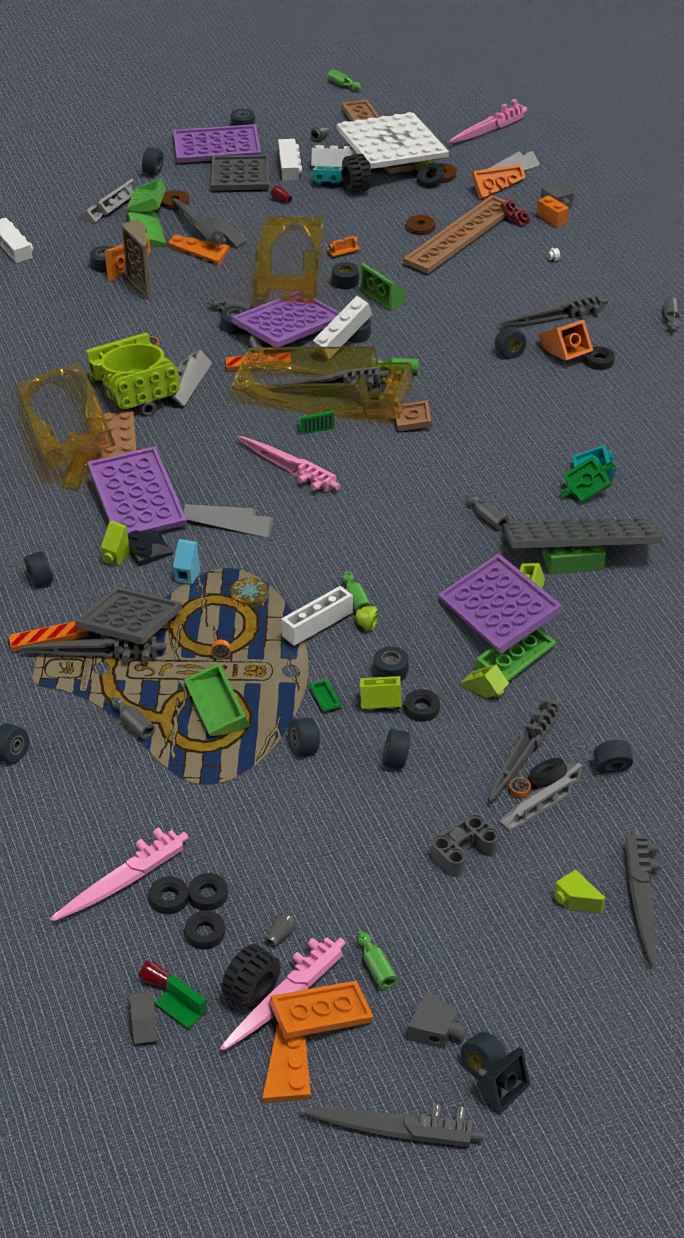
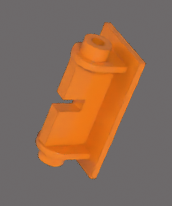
[326,236,360,257]

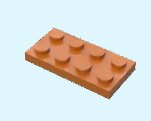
[269,981,374,1039]

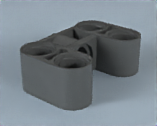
[432,814,499,877]

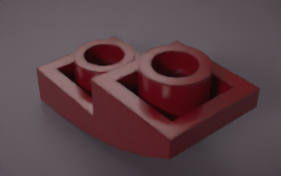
[499,197,530,227]

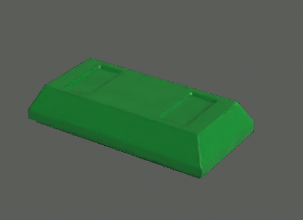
[309,679,342,713]

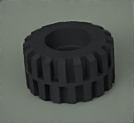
[342,154,371,193]
[222,944,281,1009]

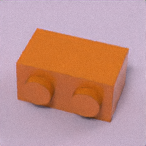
[537,196,569,228]

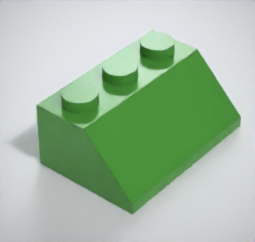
[361,263,406,310]
[541,545,606,575]

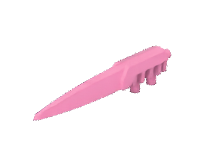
[449,99,527,143]
[237,436,341,492]
[50,828,189,921]
[220,938,346,1050]

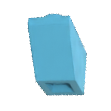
[173,539,200,585]

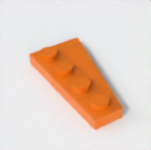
[471,164,526,200]
[168,235,230,266]
[104,237,151,281]
[262,1024,311,1103]

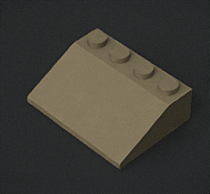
[121,219,151,300]

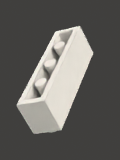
[278,139,302,181]
[311,145,357,167]
[0,217,33,263]
[313,296,372,359]
[281,586,353,646]

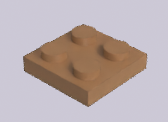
[395,400,432,431]

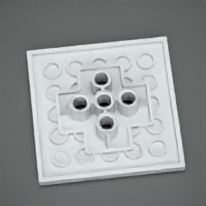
[336,112,449,169]

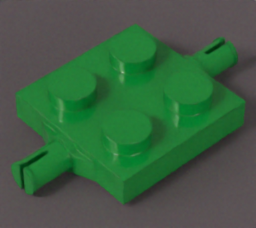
[559,456,615,504]

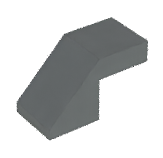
[130,991,158,1044]

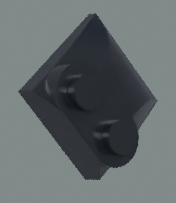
[128,530,173,567]
[478,1047,530,1114]

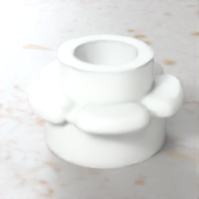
[548,248,560,263]

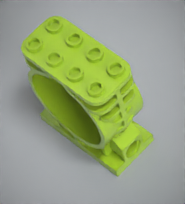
[85,332,180,409]

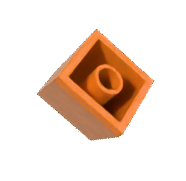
[538,319,593,360]

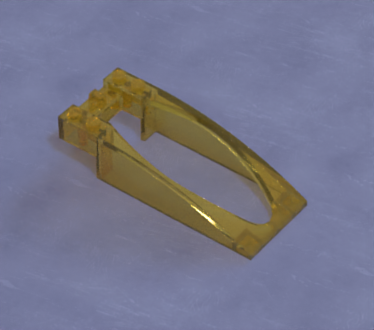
[253,216,326,300]
[231,346,413,419]
[16,361,115,470]

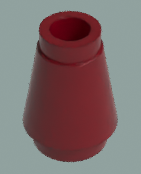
[270,185,292,204]
[138,961,171,989]

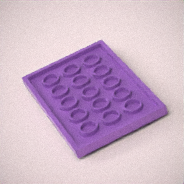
[173,124,261,164]
[232,290,340,348]
[87,446,187,533]
[438,553,564,653]

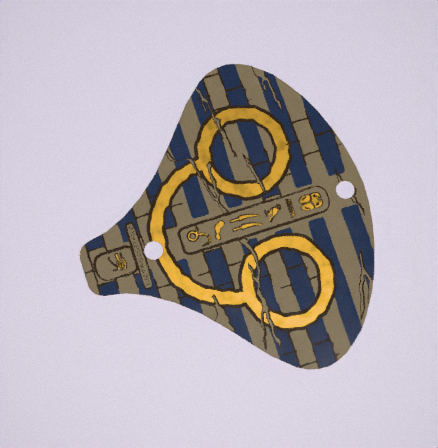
[33,568,309,785]

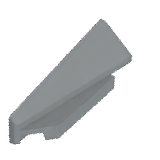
[488,151,540,171]
[79,178,134,223]
[170,350,212,406]
[184,504,273,537]
[499,763,582,832]

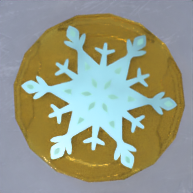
[231,577,268,607]

